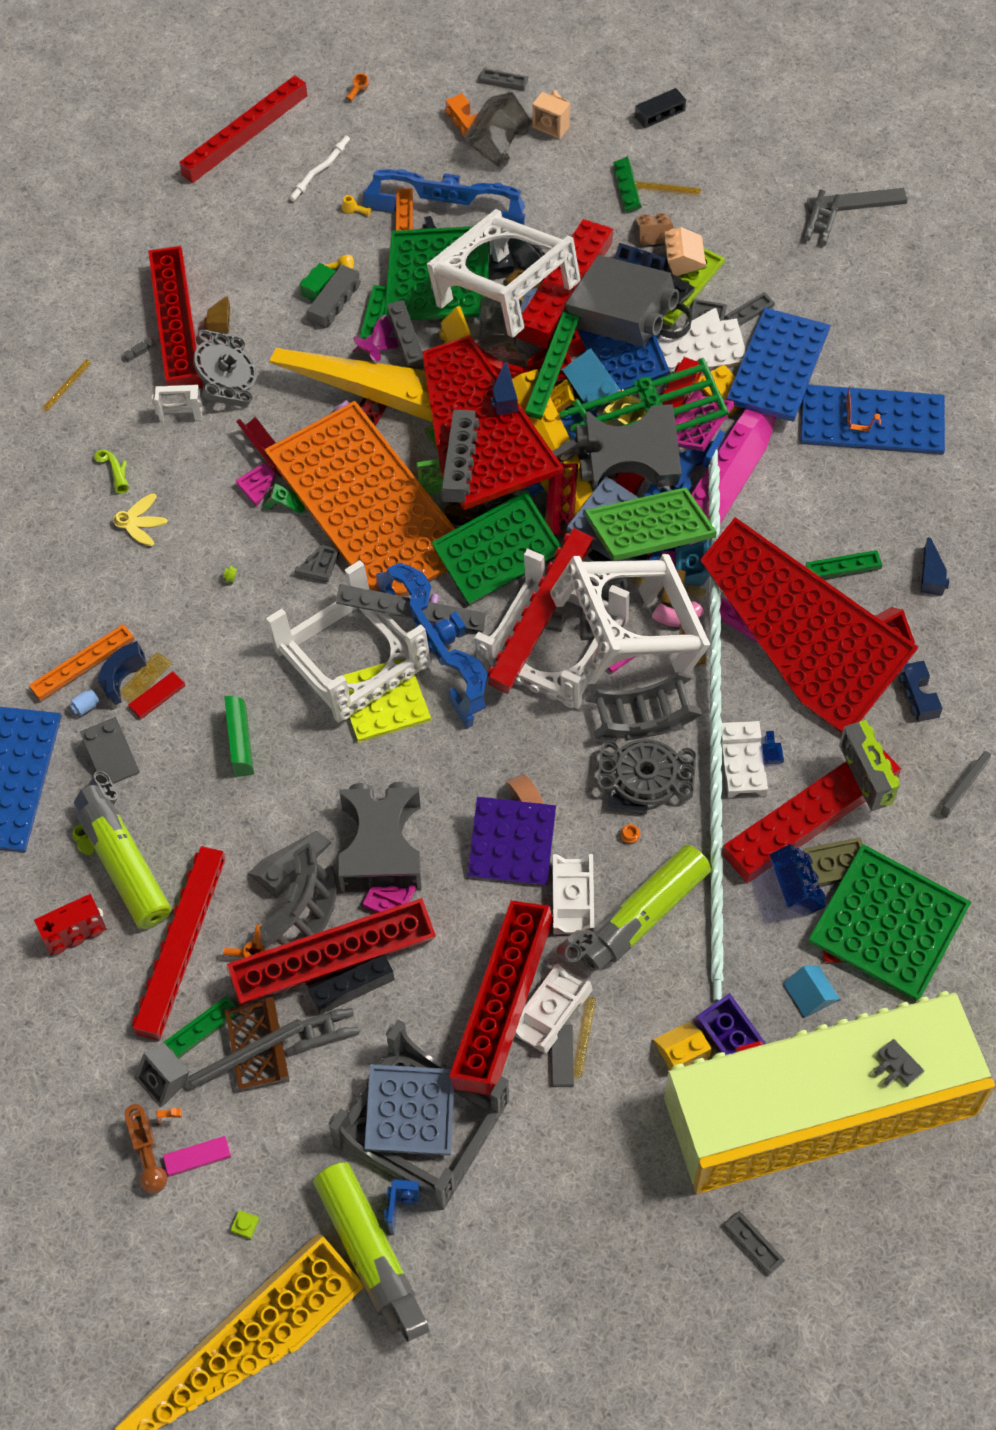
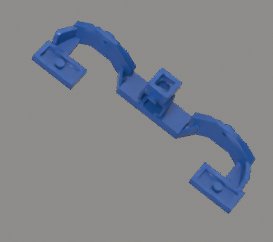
[362,169,525,225]
[634,430,725,561]
[376,563,488,729]

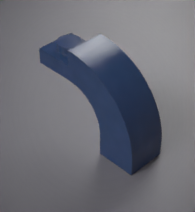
[98,641,147,705]

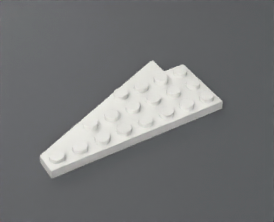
[658,308,746,374]

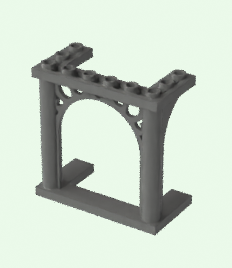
[329,1020,509,1210]

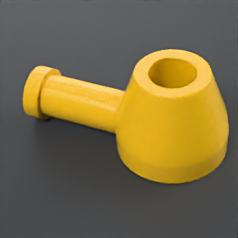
[341,195,371,217]
[324,255,354,270]

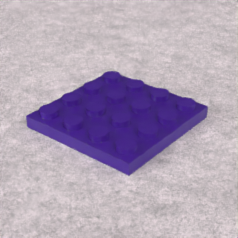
[468,796,556,885]

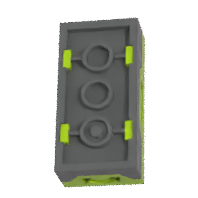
[839,720,900,811]

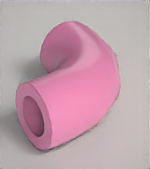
[652,601,704,628]

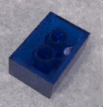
[769,844,826,916]

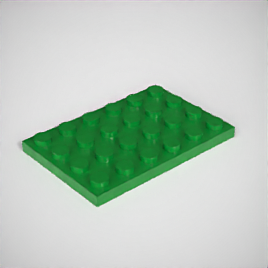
[431,491,562,606]

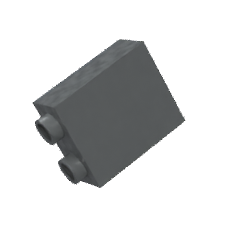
[566,255,679,347]

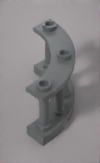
[585,672,702,741]
[259,842,337,945]

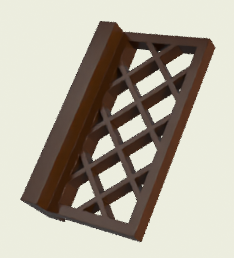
[225,997,290,1091]

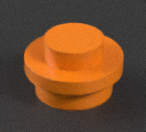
[620,824,640,844]

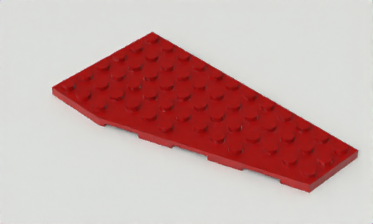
[422,335,564,510]
[701,517,919,733]

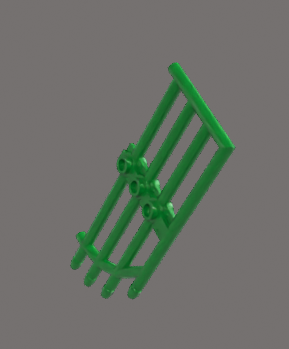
[559,358,729,432]

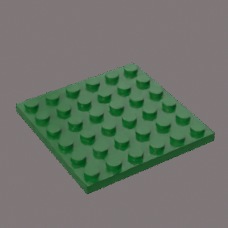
[385,226,490,321]
[808,844,971,1001]

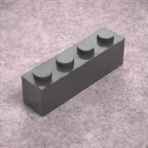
[307,265,361,328]
[387,300,424,370]

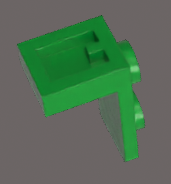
[262,483,305,514]

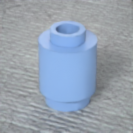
[69,689,99,716]

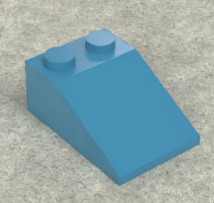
[562,348,621,412]

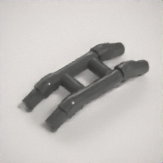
[804,189,842,246]
[286,1008,359,1056]

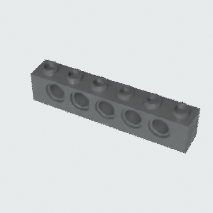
[442,410,479,503]

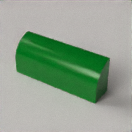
[224,696,254,777]

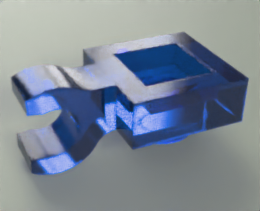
[761,731,784,765]

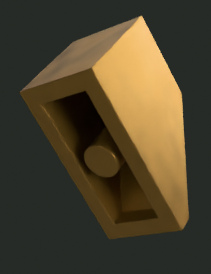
[204,296,230,334]

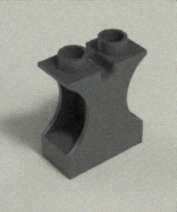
[575,404,682,492]
[339,782,422,893]

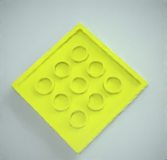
[336,658,431,743]

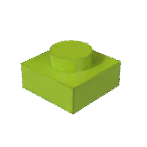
[230,1210,260,1239]

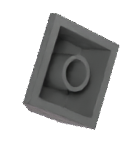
[135,1042,189,1108]

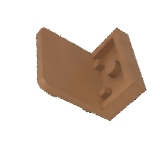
[636,213,673,246]

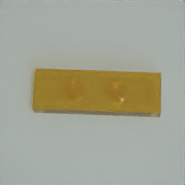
[120,652,172,701]

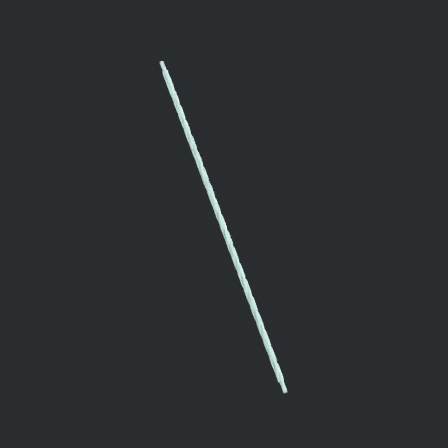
[709,449,724,1002]

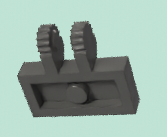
[874,1039,925,1087]

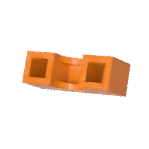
[445,93,486,141]

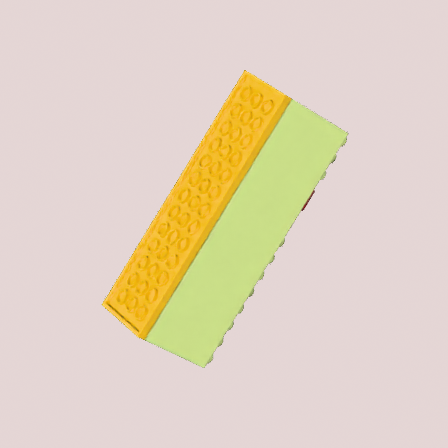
[664,991,995,1195]

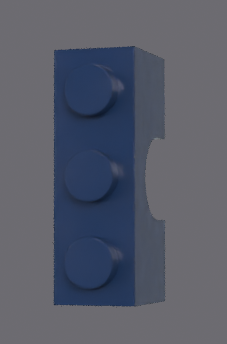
[614,243,669,272]
[898,660,943,722]

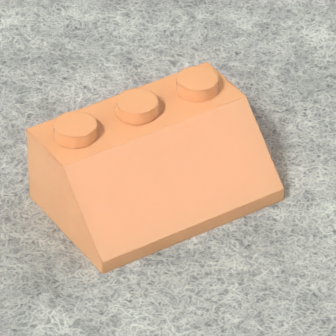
[665,227,706,276]

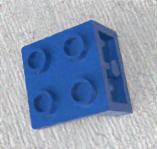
[384,1179,421,1235]

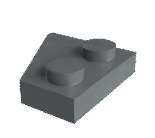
[294,545,339,582]

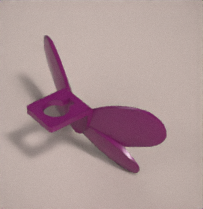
[352,315,398,362]

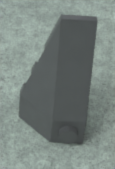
[248,831,331,898]

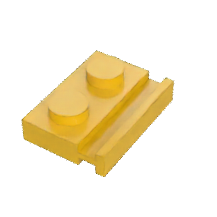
[550,379,575,414]

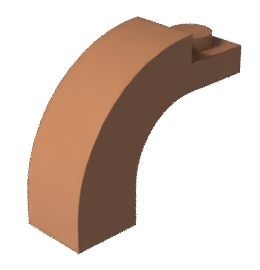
[505,774,554,833]

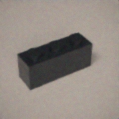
[635,88,686,128]

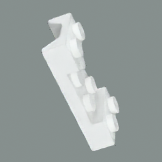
[721,721,768,798]
[553,854,594,934]
[515,964,592,1054]

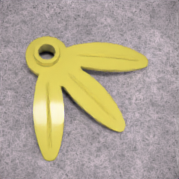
[113,493,168,546]

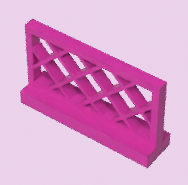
[675,390,734,451]

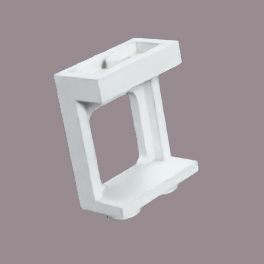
[152,385,203,422]

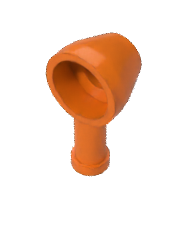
[346,73,369,102]

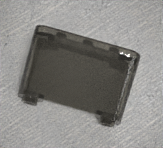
[464,92,532,167]
[479,296,528,368]

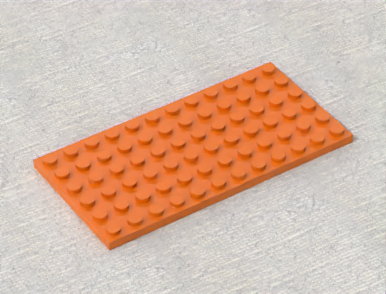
[264,401,455,597]

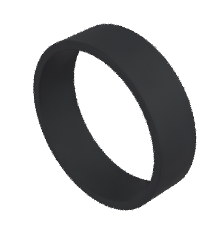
[659,302,692,339]

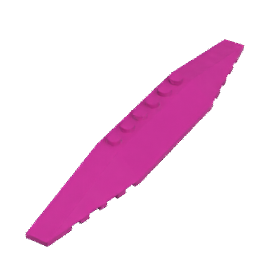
[661,409,777,569]

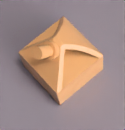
[532,91,570,139]

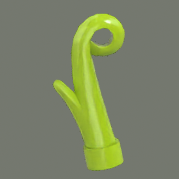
[94,449,129,494]

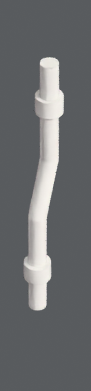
[289,136,350,202]

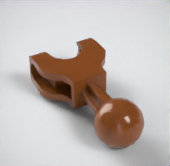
[125,1104,167,1194]

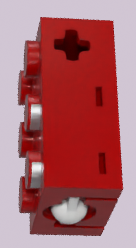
[33,893,107,956]

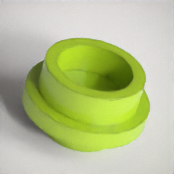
[223,565,237,583]

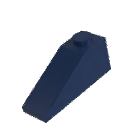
[490,363,518,415]
[921,537,950,595]

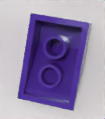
[692,993,766,1055]

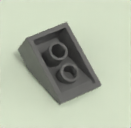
[79,717,140,784]

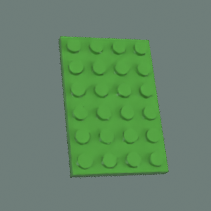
[585,487,717,561]

